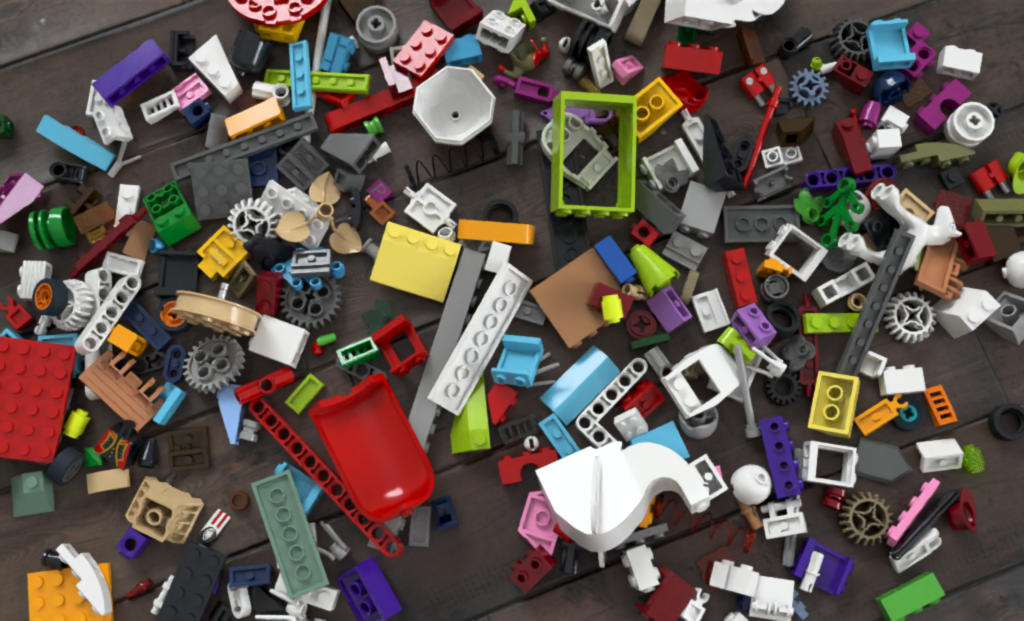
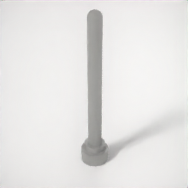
[734,344,762,438]

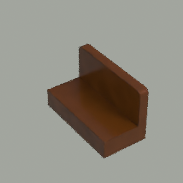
[736,26,765,69]

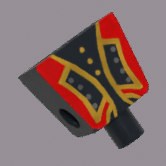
[93,420,142,471]

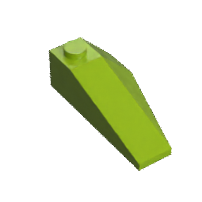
[450,373,491,454]

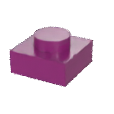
[906,21,931,46]

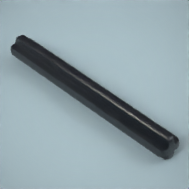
[889,490,960,560]

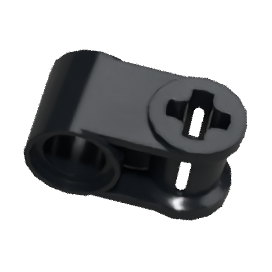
[49,161,90,186]

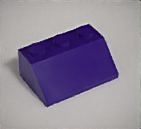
[335,556,402,621]

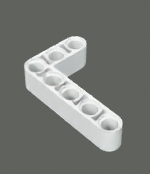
[575,358,648,451]

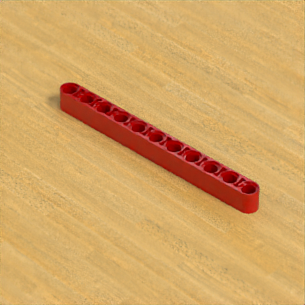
[249,398,404,558]

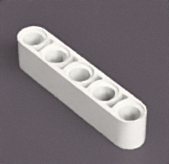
[75,274,141,355]

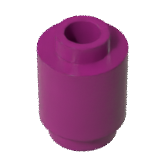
[858,101,882,130]

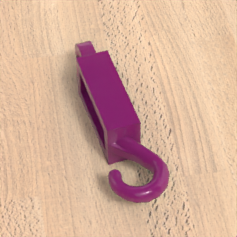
[492,75,560,106]

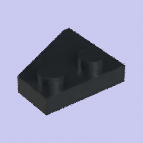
[243,233,296,271]

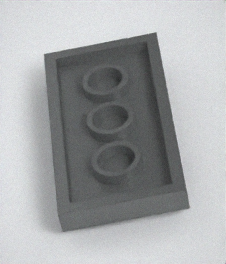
[722,205,801,244]

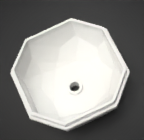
[412,66,496,146]

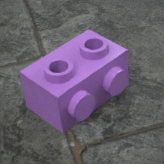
[646,285,693,333]
[730,303,777,351]

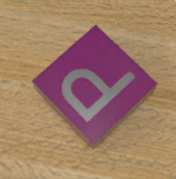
[366,179,393,203]

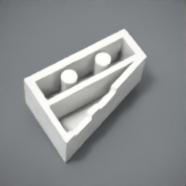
[188,35,244,104]

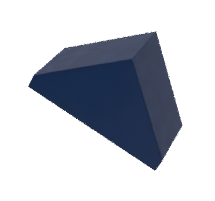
[431,496,459,531]

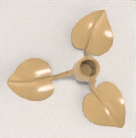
[275,171,362,254]

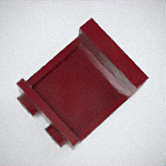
[429,0,483,37]
[635,565,697,621]

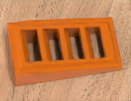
[923,385,958,427]

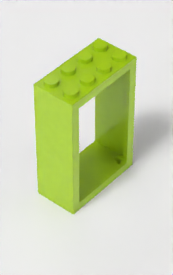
[550,91,637,219]

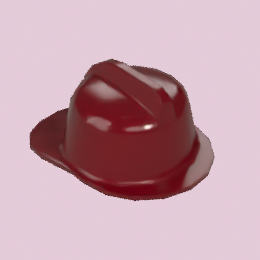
[949,487,977,533]

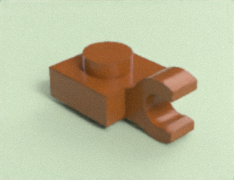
[364,195,396,227]

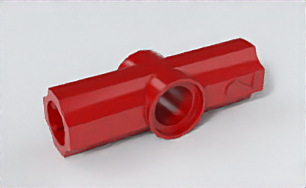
[234,366,295,405]

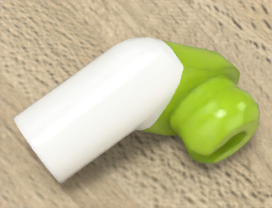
[810,57,837,75]

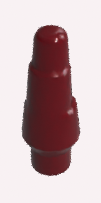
[125,578,153,599]

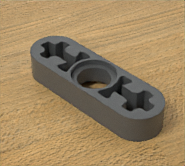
[336,354,388,381]

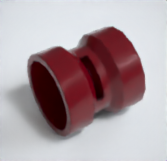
[821,485,847,511]

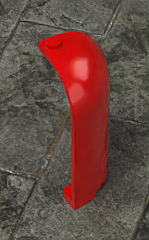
[308,373,434,523]

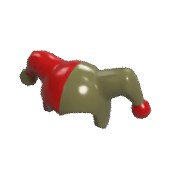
[498,37,550,81]

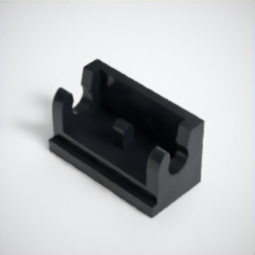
[168,30,195,72]

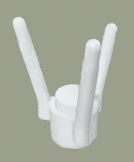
[745,345,787,379]
[255,589,307,621]

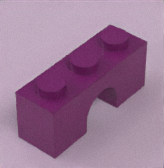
[912,78,972,136]

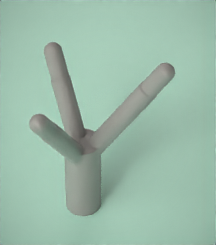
[107,140,142,178]

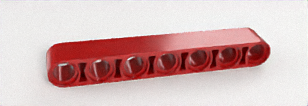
[324,69,441,134]

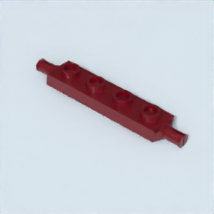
[68,206,149,279]
[797,294,819,398]

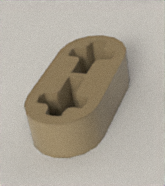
[680,269,699,306]

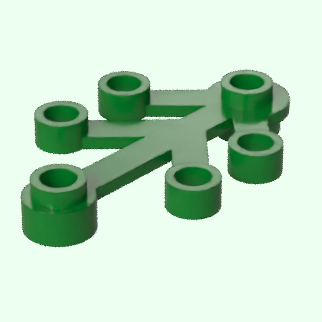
[817,177,865,250]

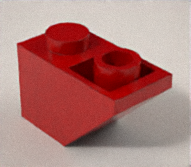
[487,383,518,427]

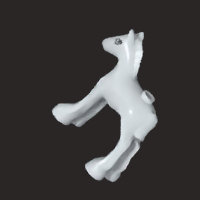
[838,183,963,276]

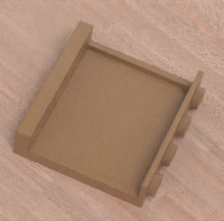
[528,247,622,349]

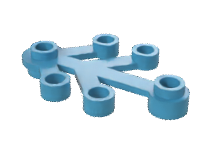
[271,247,346,291]

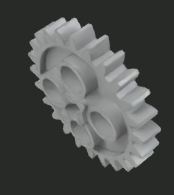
[183,334,246,394]

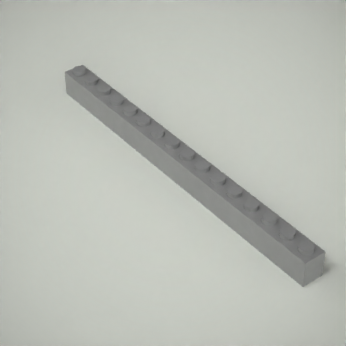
[367,248,487,553]

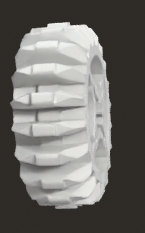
[227,198,280,243]
[50,279,95,331]
[883,292,937,343]

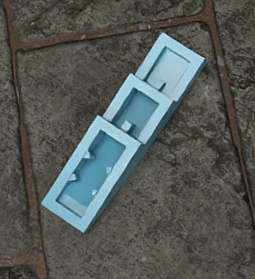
[36,115,116,171]

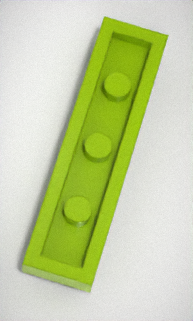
[802,313,879,334]

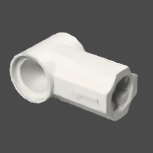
[252,81,290,107]

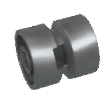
[758,274,789,304]

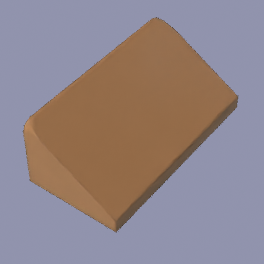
[122,220,157,261]

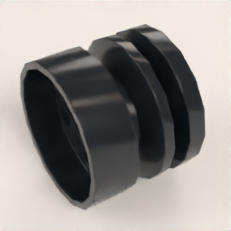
[568,19,613,65]

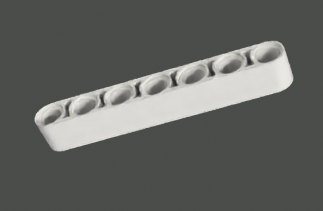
[85,267,112,400]

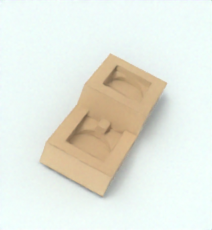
[86,468,130,494]

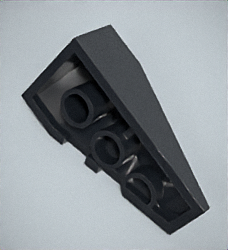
[702,114,745,192]

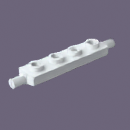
[680,108,736,198]

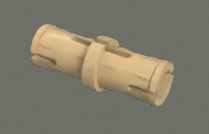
[622,283,653,301]

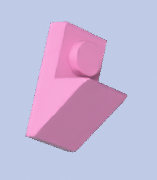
[611,55,644,85]

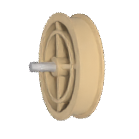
[170,282,262,337]

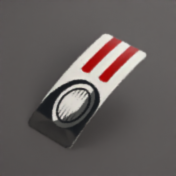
[196,509,230,547]

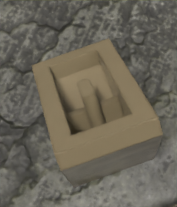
[228,261,258,299]

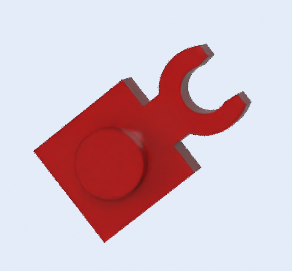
[0,296,35,331]

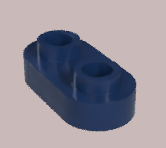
[163,344,188,384]

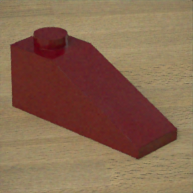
[832,117,873,176]

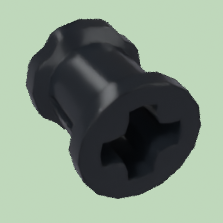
[41,548,67,571]

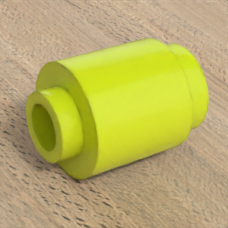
[601,294,624,324]
[63,408,91,439]

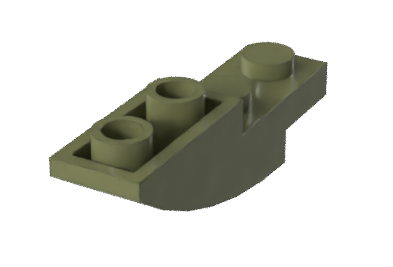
[893,142,976,169]

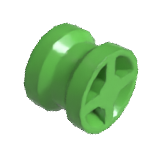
[363,116,384,136]

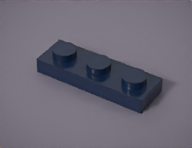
[122,298,174,352]

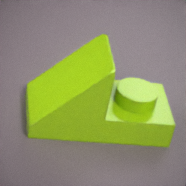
[508,0,536,31]

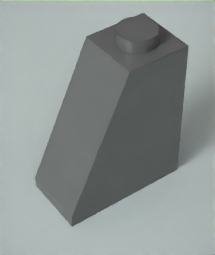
[320,133,381,174]

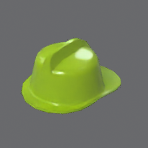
[1007,152,1024,195]

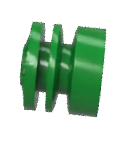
[28,206,77,251]

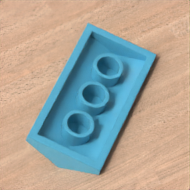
[539,345,621,426]

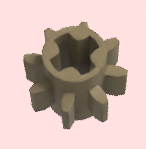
[681,360,704,380]

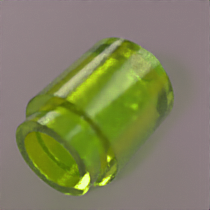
[962,444,986,474]

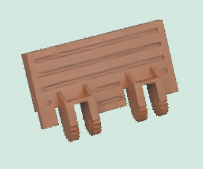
[914,237,969,301]
[78,350,165,432]

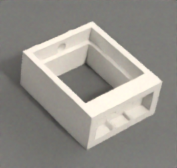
[765,223,828,282]
[801,441,858,488]

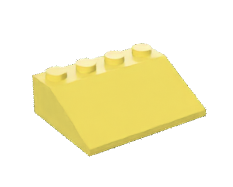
[369,221,461,303]

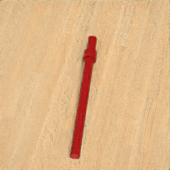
[743,85,782,191]

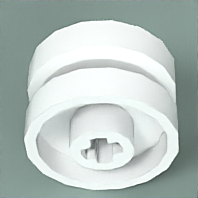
[944,102,995,149]

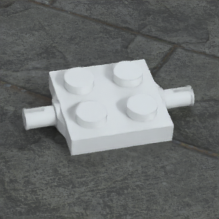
[403,183,458,235]

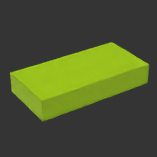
[284,373,325,415]

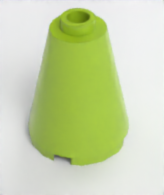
[629,244,680,298]

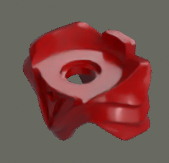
[654,70,709,115]

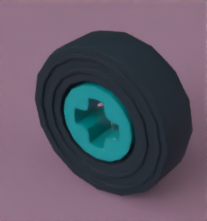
[891,396,926,431]

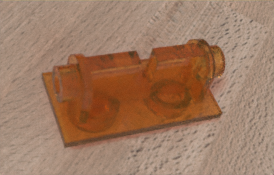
[72,201,116,235]

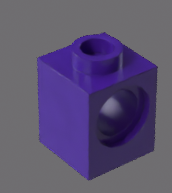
[116,527,152,560]

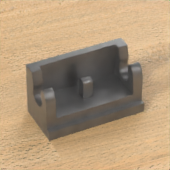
[749,165,793,203]

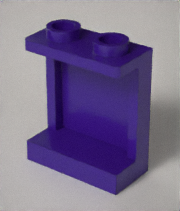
[789,537,854,596]

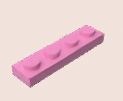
[886,478,940,548]

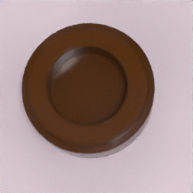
[229,491,250,511]

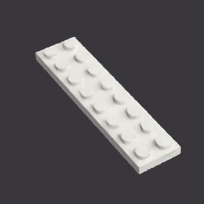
[427,261,533,416]

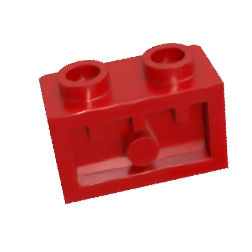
[618,379,666,419]

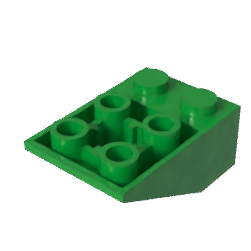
[142,181,202,247]

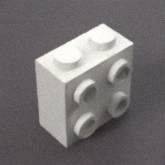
[475,10,526,54]
[621,544,661,593]

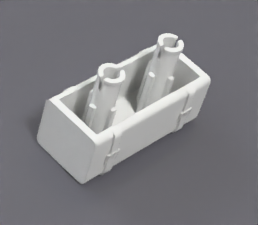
[546,0,628,33]

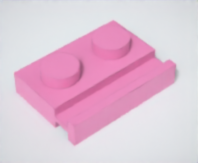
[170,72,212,115]

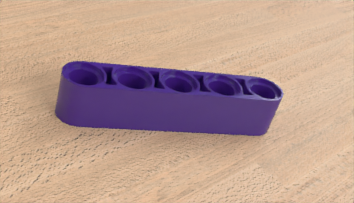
[801,164,897,193]

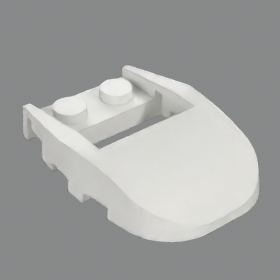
[541,112,618,192]
[660,344,740,419]

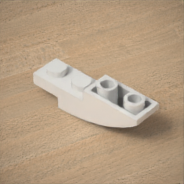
[56,544,112,616]

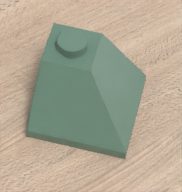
[11,471,55,517]

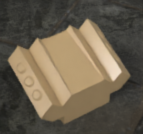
[125,476,204,544]

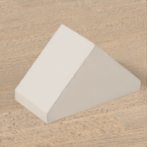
[485,241,512,274]

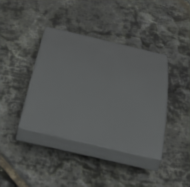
[275,138,331,192]

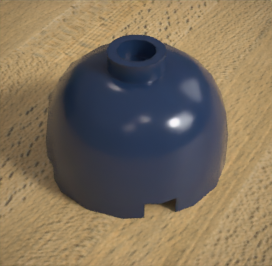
[872,70,912,107]

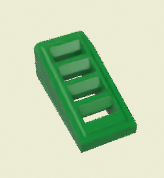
[336,336,381,368]

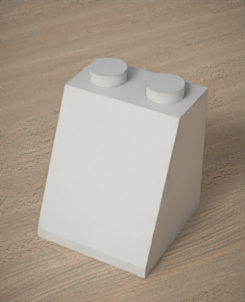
[932,287,1001,339]

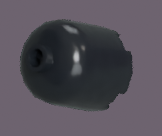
[228,30,274,78]

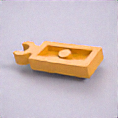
[853,393,908,436]

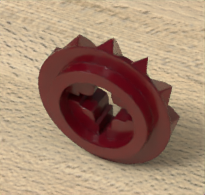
[626,310,657,339]

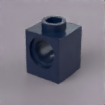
[181,98,213,131]

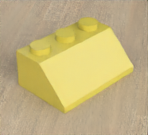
[808,371,860,439]

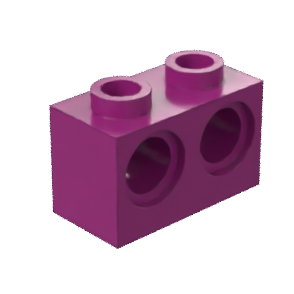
[892,40,937,82]

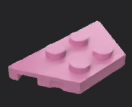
[518,491,558,556]

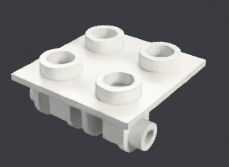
[749,576,794,621]

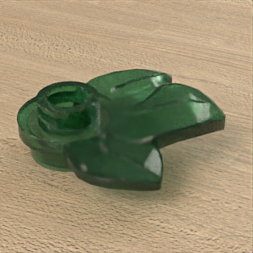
[362,299,397,336]

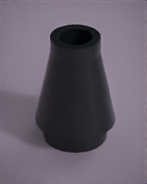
[137,438,157,469]

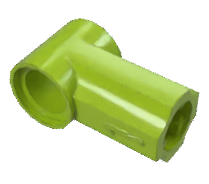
[716,327,756,365]

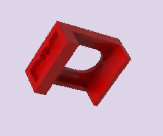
[371,314,430,377]

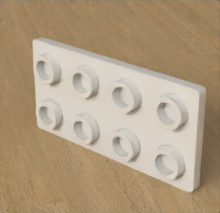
[255,180,330,250]

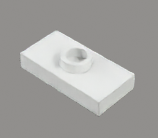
[102,251,145,278]

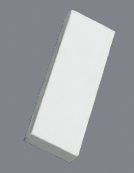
[587,38,614,90]

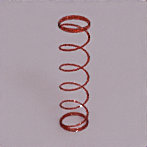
[653,494,756,554]

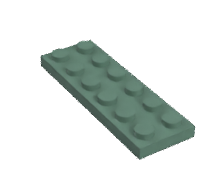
[251,469,330,600]

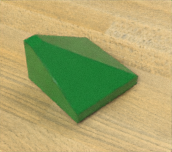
[84,447,106,468]

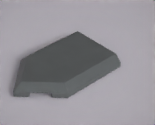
[855,436,913,485]

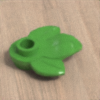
[794,187,823,225]

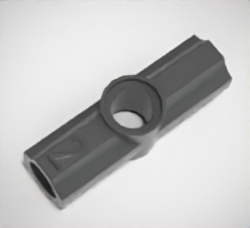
[506,110,525,169]

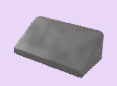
[205,113,230,150]

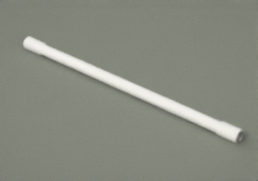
[300,0,332,143]

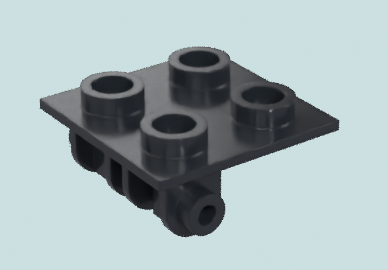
[860,208,900,251]

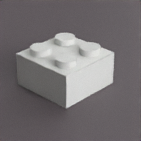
[614,407,648,442]

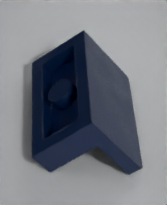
[229,563,275,589]

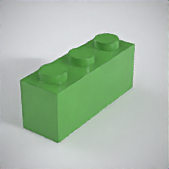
[874,572,945,621]

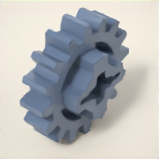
[787,68,829,109]

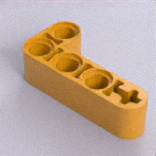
[457,219,535,245]

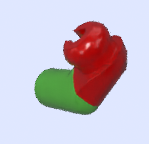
[311,332,337,356]

